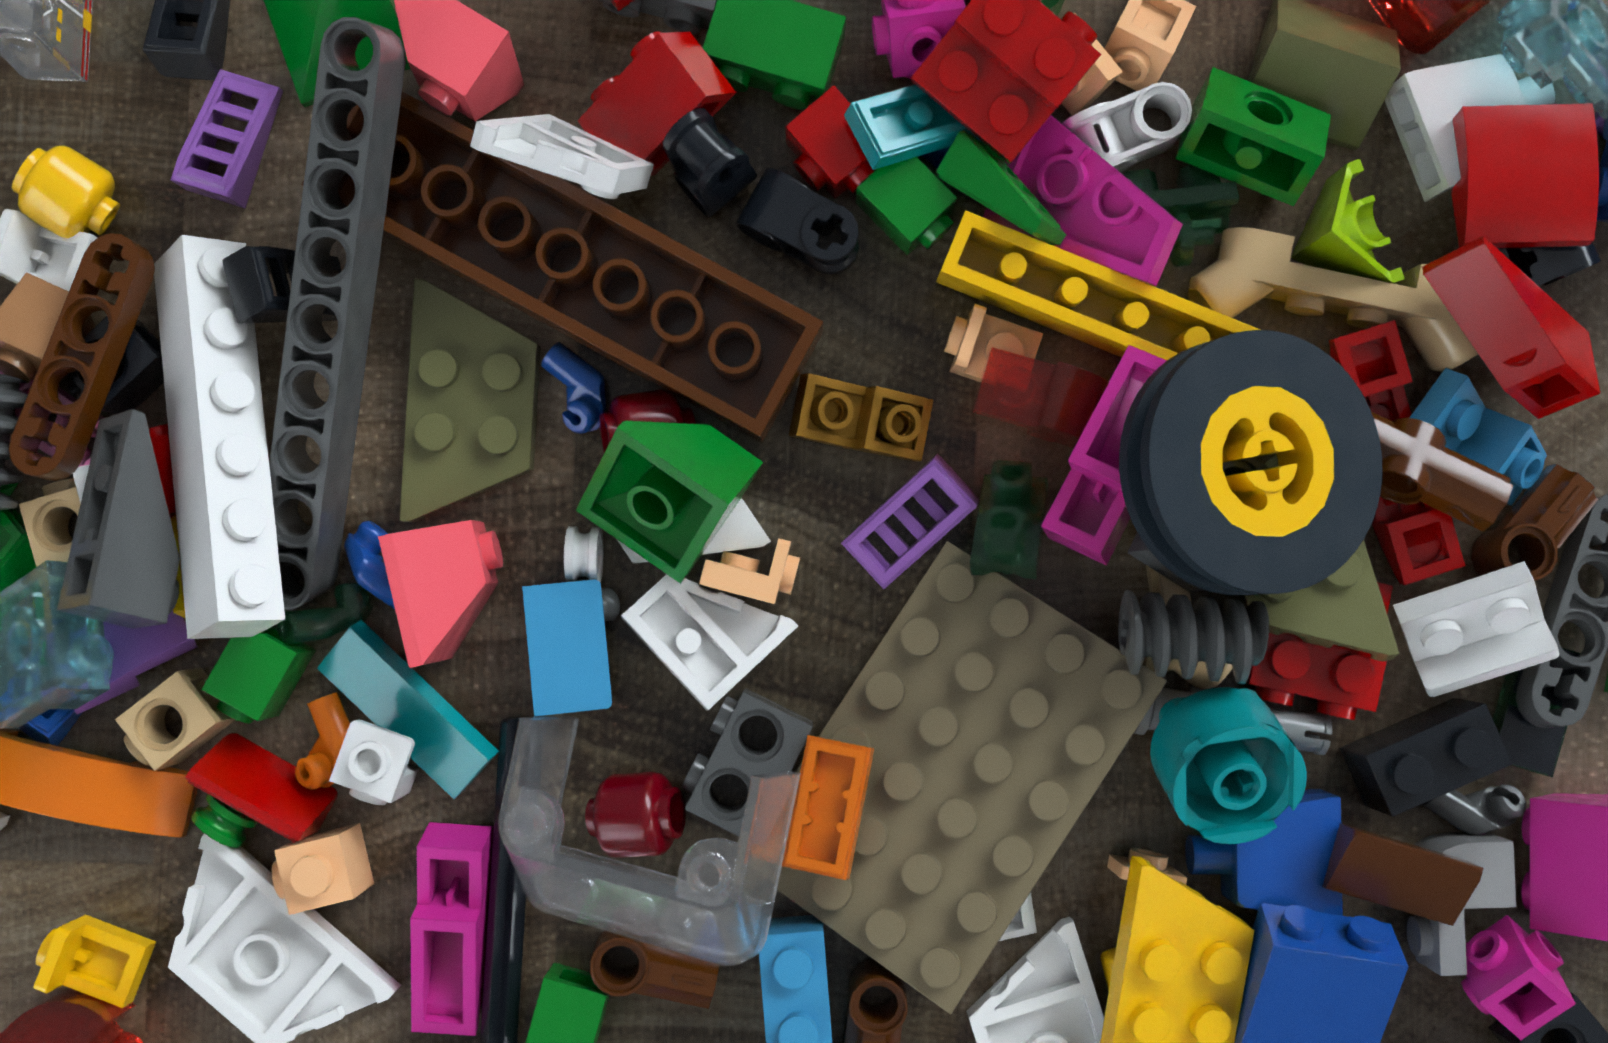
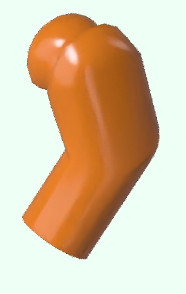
[295,692,350,790]

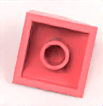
[394,0,524,121]
[378,520,503,668]

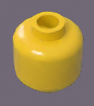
[12,145,120,238]

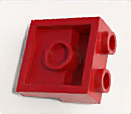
[911,0,1102,164]
[1246,582,1393,721]

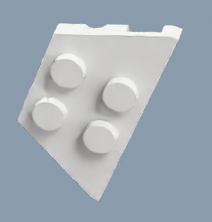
[168,834,401,1043]
[966,916,1104,1043]

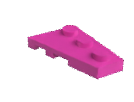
[983,115,1183,286]

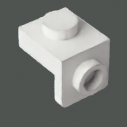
[0,209,98,291]
[329,719,419,805]

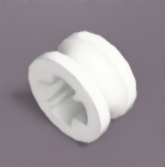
[564,526,604,582]

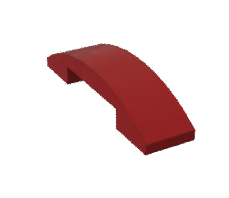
[1329,320,1465,585]

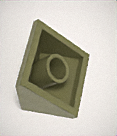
[1247,0,1401,151]

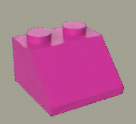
[1521,793,1608,941]

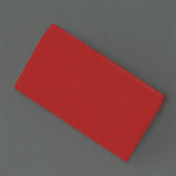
[185,733,338,843]

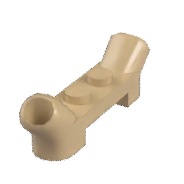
[1188,227,1478,372]

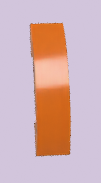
[0,727,198,838]

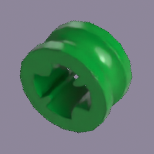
[191,794,258,848]

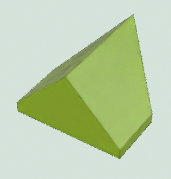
[1291,159,1405,284]

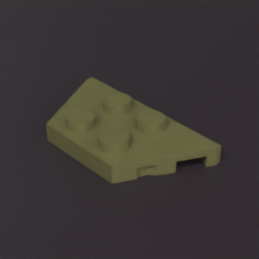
[399,279,541,522]
[1238,455,1400,662]

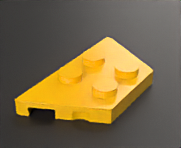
[1100,856,1255,1043]

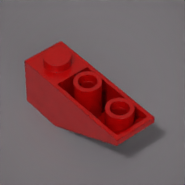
[1422,236,1601,419]

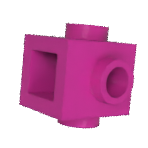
[871,0,966,79]
[1461,915,1576,1040]

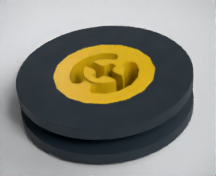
[1119,330,1382,595]

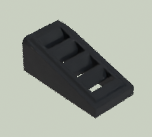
[143,0,230,81]
[222,246,341,323]

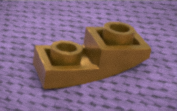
[789,373,933,462]

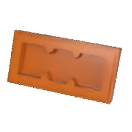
[782,735,875,880]

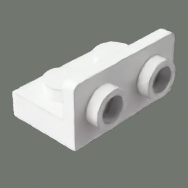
[1393,561,1559,697]

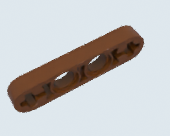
[9,233,155,481]

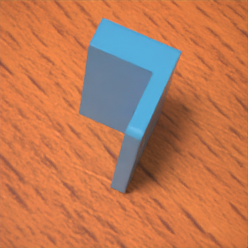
[522,579,612,717]

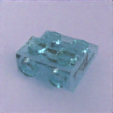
[1496,0,1608,120]
[0,560,114,728]

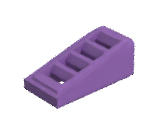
[170,69,283,208]
[841,454,979,589]

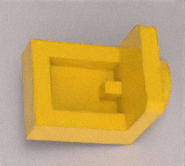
[33,914,156,1008]

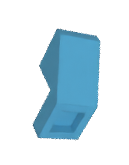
[1410,368,1547,506]

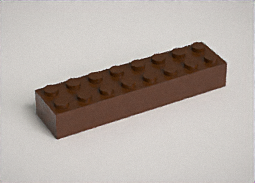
[301,91,824,443]

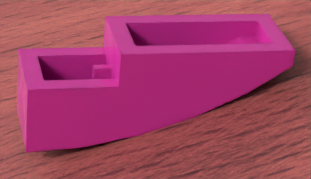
[1041,345,1167,566]
[410,822,493,1036]

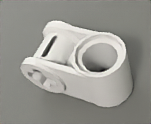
[1062,82,1192,173]

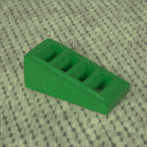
[936,130,1067,246]

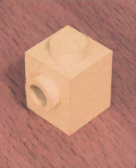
[272,823,374,915]

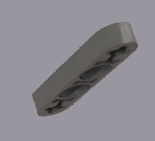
[1516,494,1608,728]

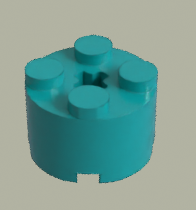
[1150,687,1307,844]

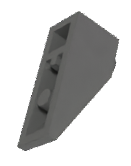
[57,409,180,629]

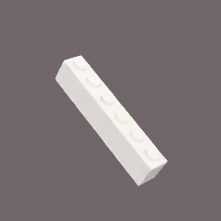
[154,235,285,639]

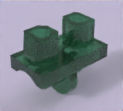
[1123,164,1239,267]
[970,460,1048,579]

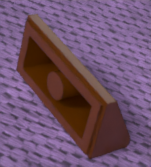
[1322,823,1484,926]

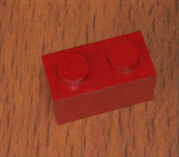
[577,31,737,176]

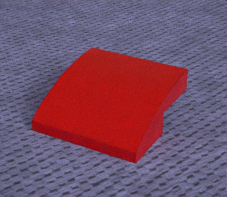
[1451,103,1599,248]

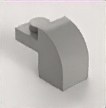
[1407,832,1516,976]

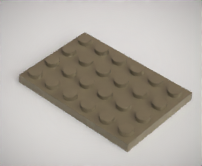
[737,541,1167,1015]

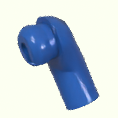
[540,342,607,434]
[344,521,395,610]

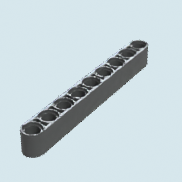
[269,17,406,610]

